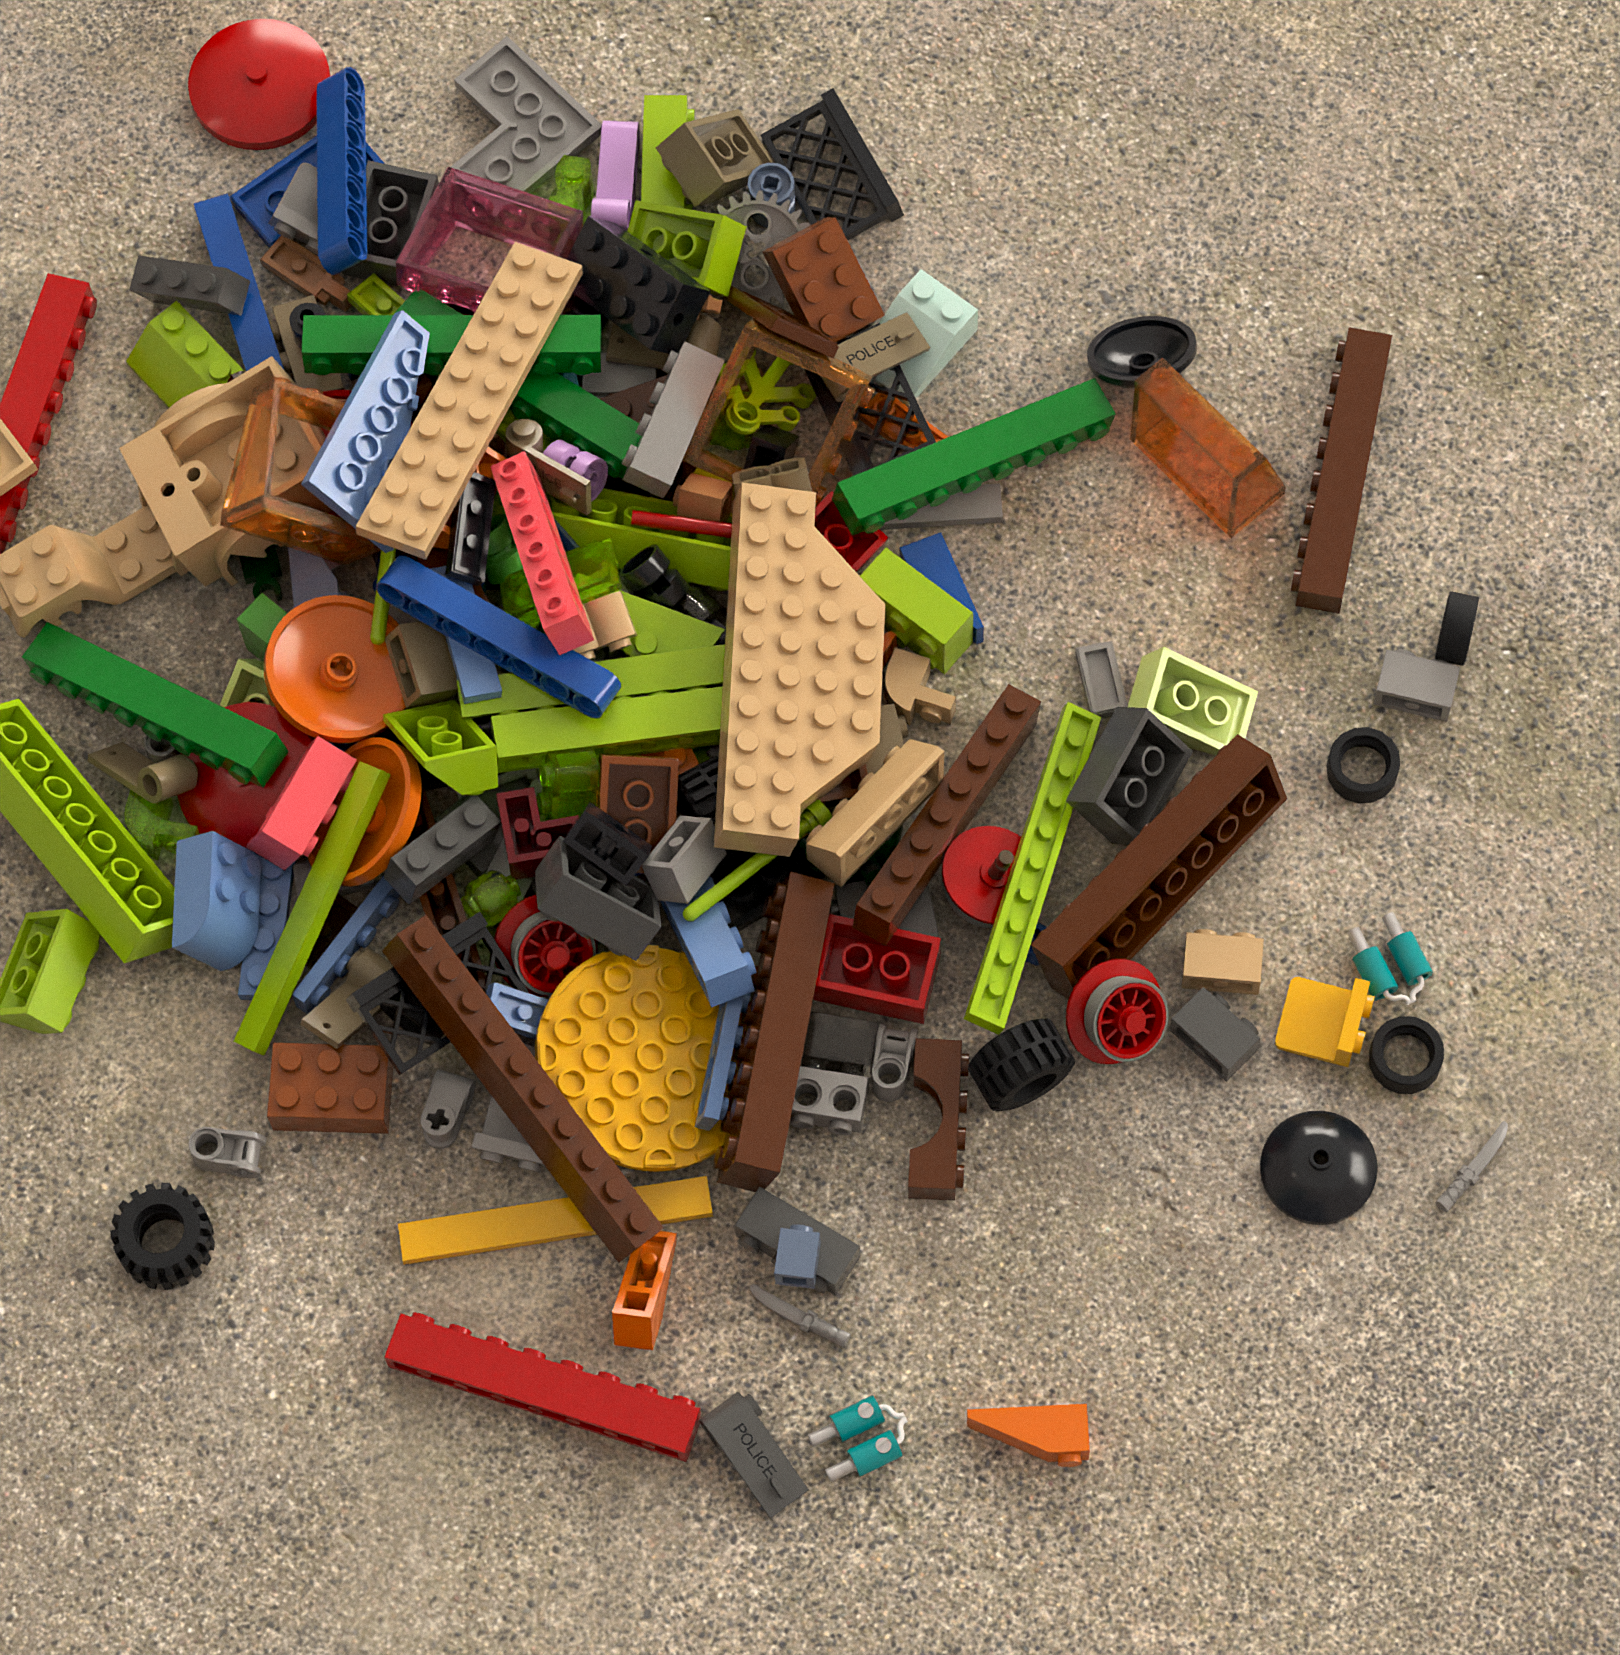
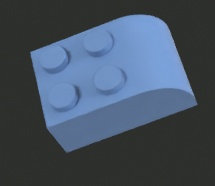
[172,831,262,971]

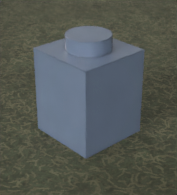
[774,1225,821,1289]

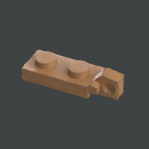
[260,236,352,312]

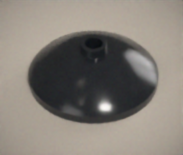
[1087,316,1197,388]
[1260,1111,1378,1225]

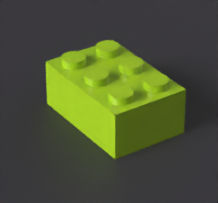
[860,548,973,675]

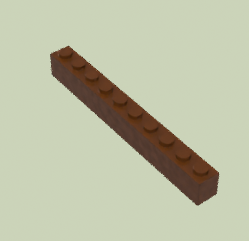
[382,915,664,1263]

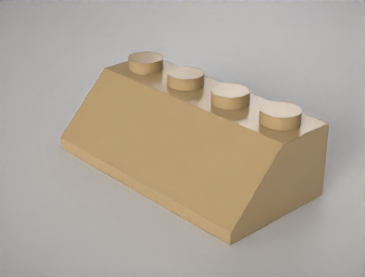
[806,739,944,887]

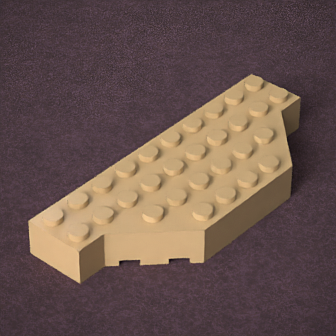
[714,482,885,857]

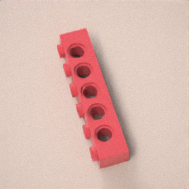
[490,451,594,656]

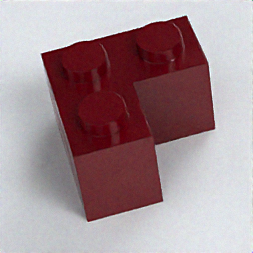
[496,787,579,881]

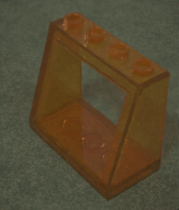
[682,318,875,506]
[1130,358,1286,538]
[220,377,382,565]

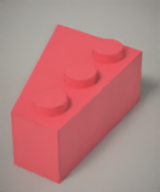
[246,736,357,871]

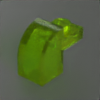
[124,790,200,860]

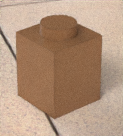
[673,473,733,522]

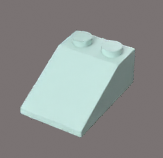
[875,269,978,406]

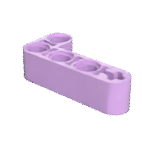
[591,120,640,231]

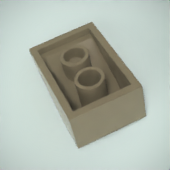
[656,109,775,207]

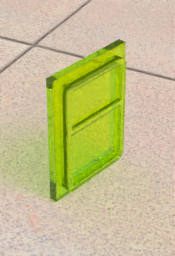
[500,538,622,625]

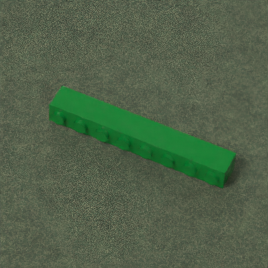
[393,287,641,483]
[302,315,602,375]
[832,378,1116,536]
[22,622,289,788]

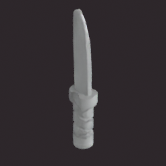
[1435,1121,1508,1212]
[750,1284,851,1348]

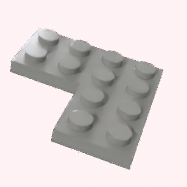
[449,36,602,221]

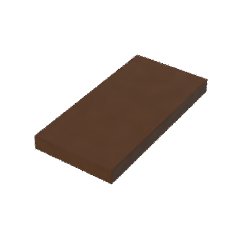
[723,286,839,359]

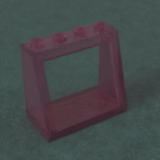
[396,167,583,313]

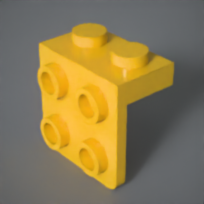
[1275,977,1375,1068]

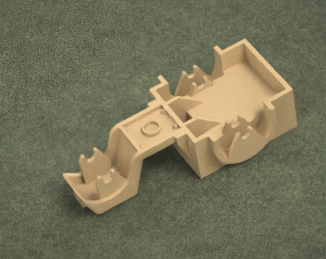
[0,356,333,638]

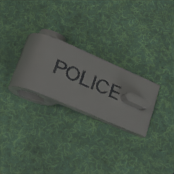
[699,1392,809,1518]

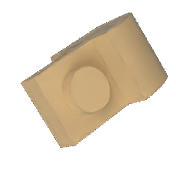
[885,647,956,725]

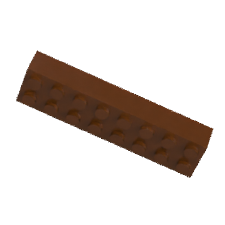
[1031,734,1287,1000]
[713,872,835,1192]

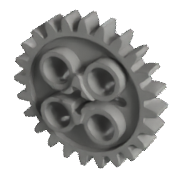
[716,190,811,304]

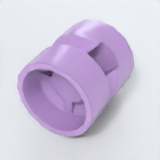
[543,440,608,502]

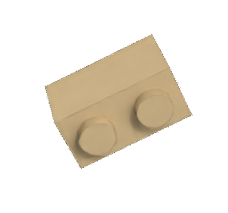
[1182,929,1264,995]

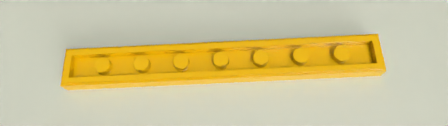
[398,1176,713,1265]

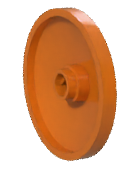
[264,595,406,743]
[308,737,422,887]

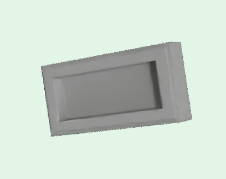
[1075,641,1128,719]

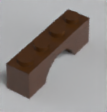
[908,1038,969,1201]

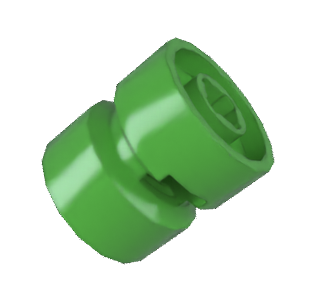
[485,514,524,585]

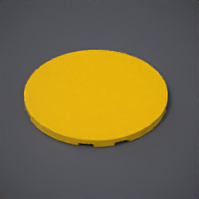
[535,945,747,1172]

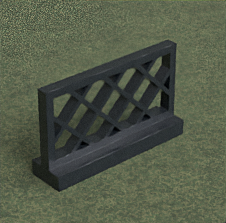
[760,88,904,240]
[798,323,936,476]
[346,912,528,1076]

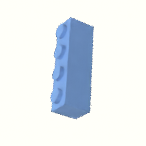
[660,876,757,1008]

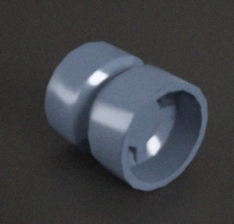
[747,162,796,228]

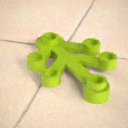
[716,336,816,435]

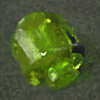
[461,870,521,927]

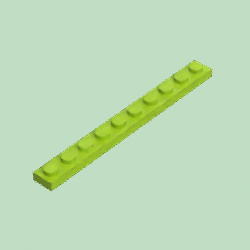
[964,702,1101,1035]

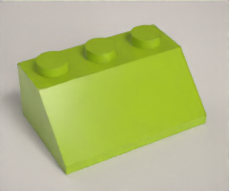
[126,301,244,408]
[383,700,498,795]
[0,909,101,1034]

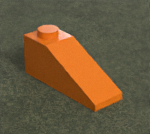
[612,1231,677,1350]
[967,1404,1090,1467]

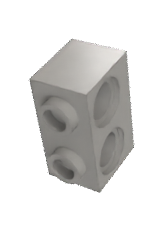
[790,1066,869,1135]

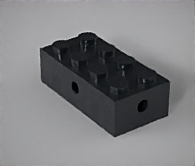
[566,216,711,354]

